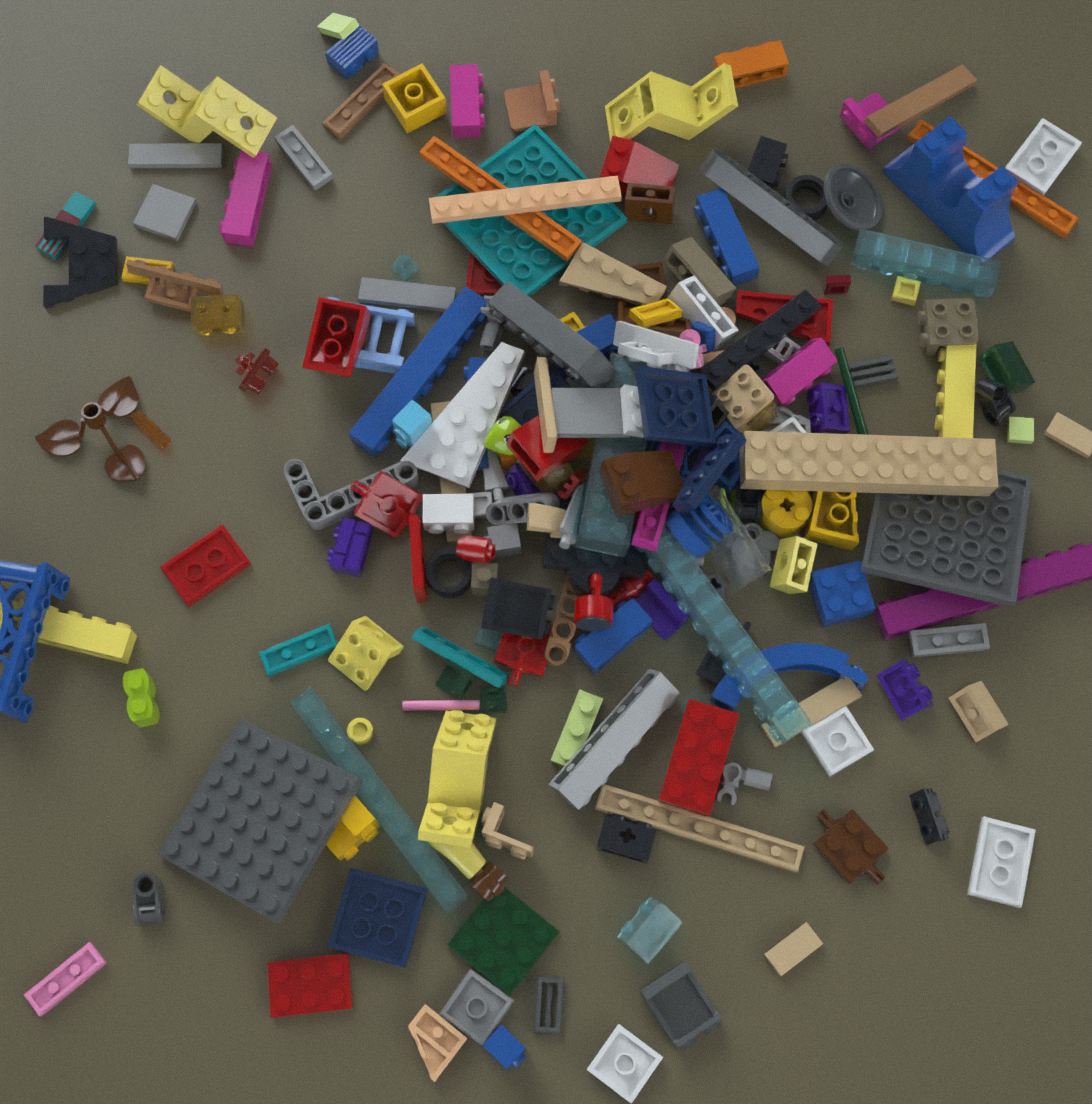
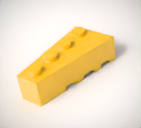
[804,491,859,551]

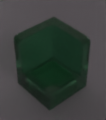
[435,659,474,700]

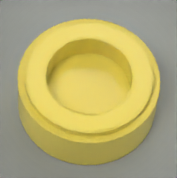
[347,718,374,745]

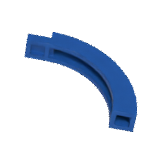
[709,643,869,712]

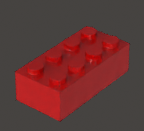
[658,699,739,816]

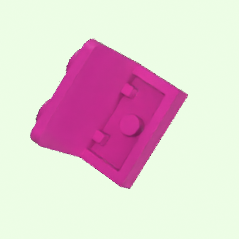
[839,93,903,150]

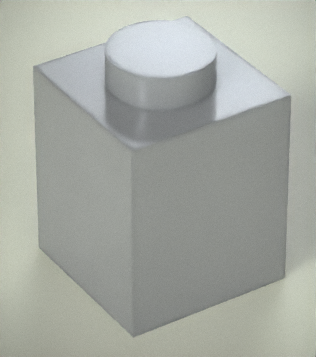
[484,523,521,558]

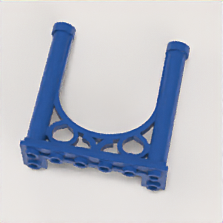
[0,560,70,723]

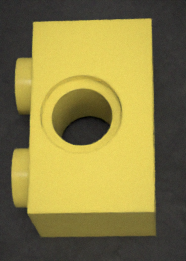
[770,536,817,595]

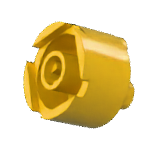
[760,490,812,538]

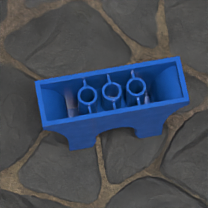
[882,116,1019,268]

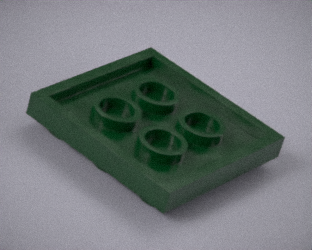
[447,887,560,997]

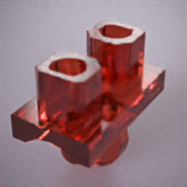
[235,348,279,394]

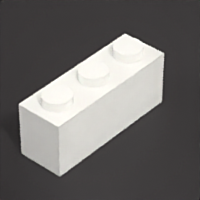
[668,275,739,353]

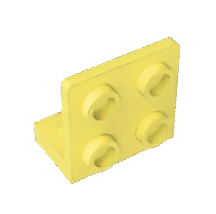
[328,616,404,691]

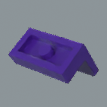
[635,579,689,640]

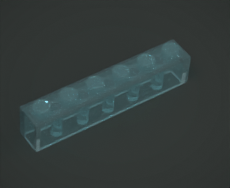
[851,228,1002,297]

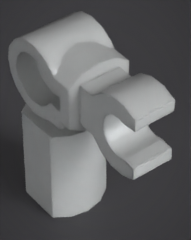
[480,295,506,352]
[717,762,773,806]

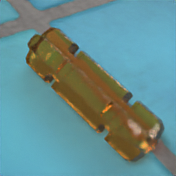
[131,410,171,449]

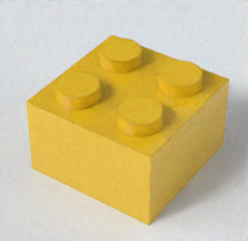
[382,63,447,134]

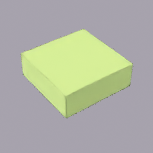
[1007,416,1034,444]

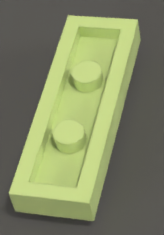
[551,689,603,767]

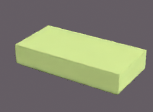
[317,13,359,40]

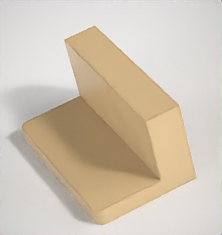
[949,681,1008,742]

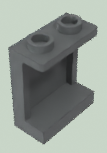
[640,961,723,1050]

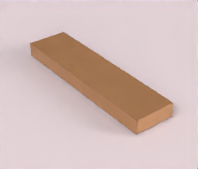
[322,62,400,140]

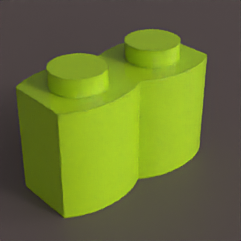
[123,668,160,728]

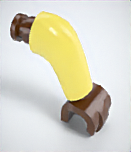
[429,842,508,901]

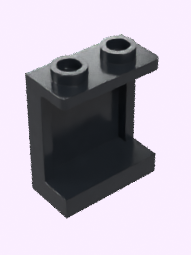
[481,577,555,640]

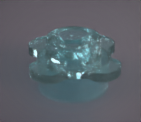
[391,254,419,281]

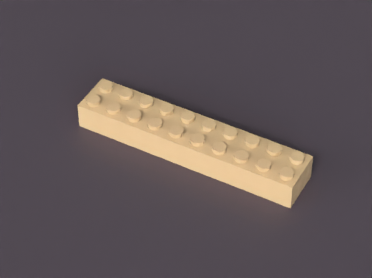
[740,431,998,496]

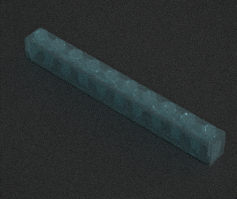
[633,520,813,745]
[290,687,469,914]

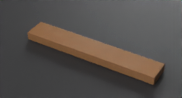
[864,64,977,138]

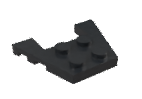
[43,217,118,309]

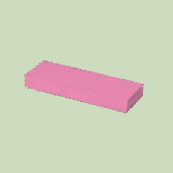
[24,942,107,1017]

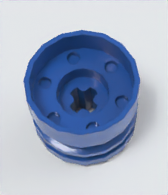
[666,493,734,558]

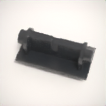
[909,788,950,845]

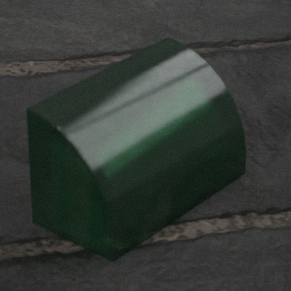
[978,341,1035,396]

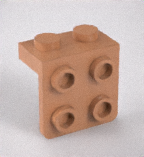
[504,70,561,132]

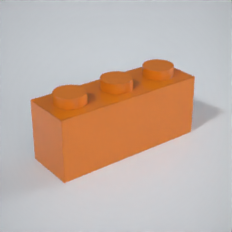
[713,40,789,89]

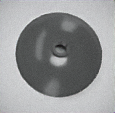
[824,163,883,231]

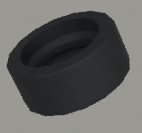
[784,175,828,221]
[425,548,472,598]

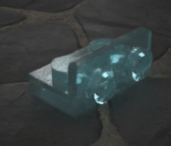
[618,897,683,964]

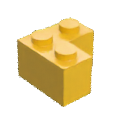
[326,795,381,861]

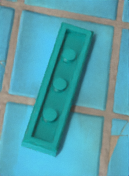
[411,626,509,688]

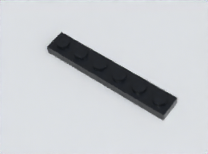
[698,289,822,391]

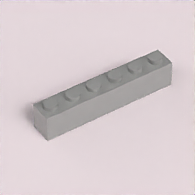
[548,669,680,810]

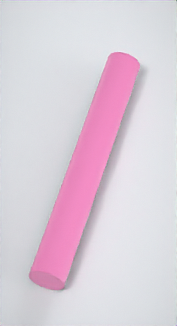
[402,700,480,711]

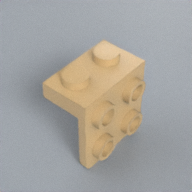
[712,365,774,434]
[481,802,534,860]

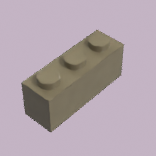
[662,237,736,306]

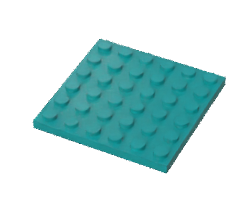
[428,124,627,297]

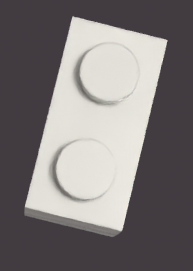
[423,494,475,534]

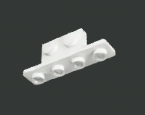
[613,321,699,369]

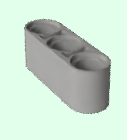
[485,492,560,525]

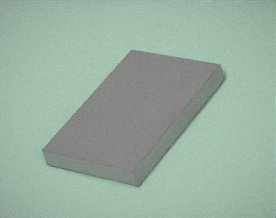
[551,388,630,438]

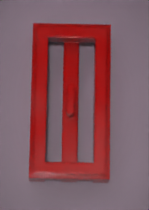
[558,467,591,499]

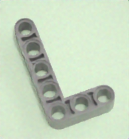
[284,459,419,530]

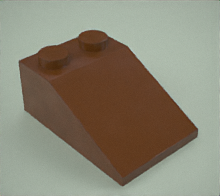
[599,450,684,517]

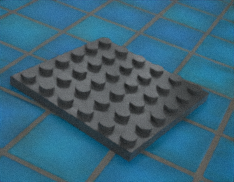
[860,470,1032,608]
[158,718,363,924]

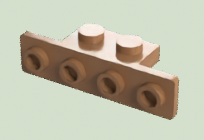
[126,260,223,313]

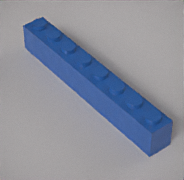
[349,286,487,457]

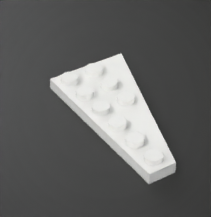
[400,342,525,488]

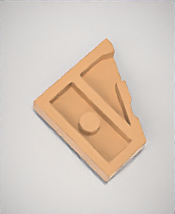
[408,1004,468,1082]

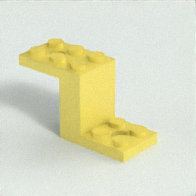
[605,63,738,142]
[136,65,277,158]
[418,710,496,848]

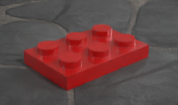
[267,953,353,1018]

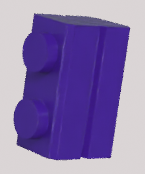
[327,518,374,577]

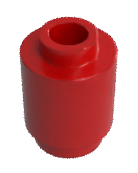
[456,535,496,564]

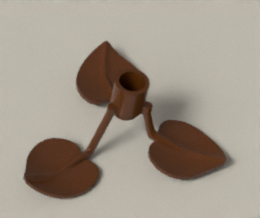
[35,376,146,482]

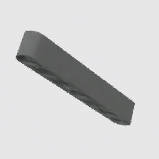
[700,148,844,266]

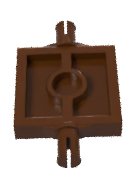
[813,809,889,885]

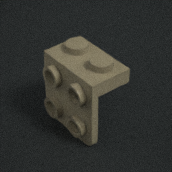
[917,298,979,356]

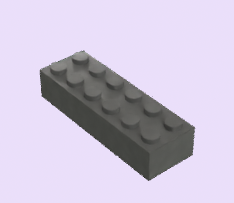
[488,281,619,388]

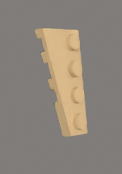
[559,242,667,306]

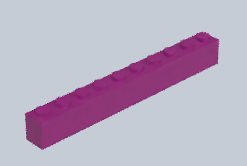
[874,543,1092,641]

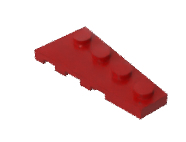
[735,290,833,347]

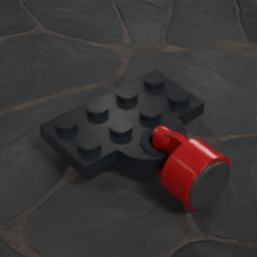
[543,521,645,631]

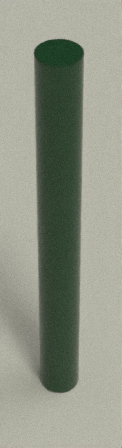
[834,347,869,435]

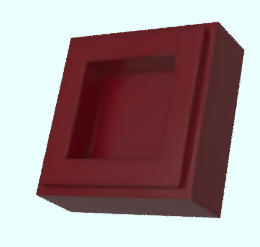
[823,275,851,295]

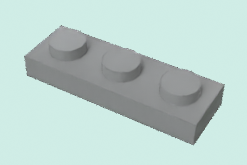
[274,125,334,191]
[908,623,990,658]

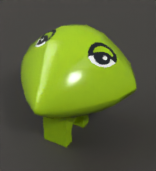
[483,416,521,457]

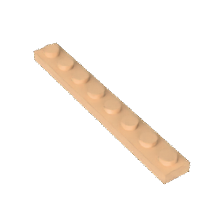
[429,176,621,224]

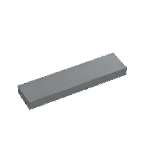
[128,143,223,168]
[358,277,456,312]

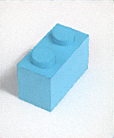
[392,399,432,450]

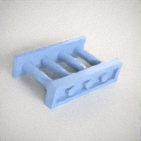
[328,297,416,374]

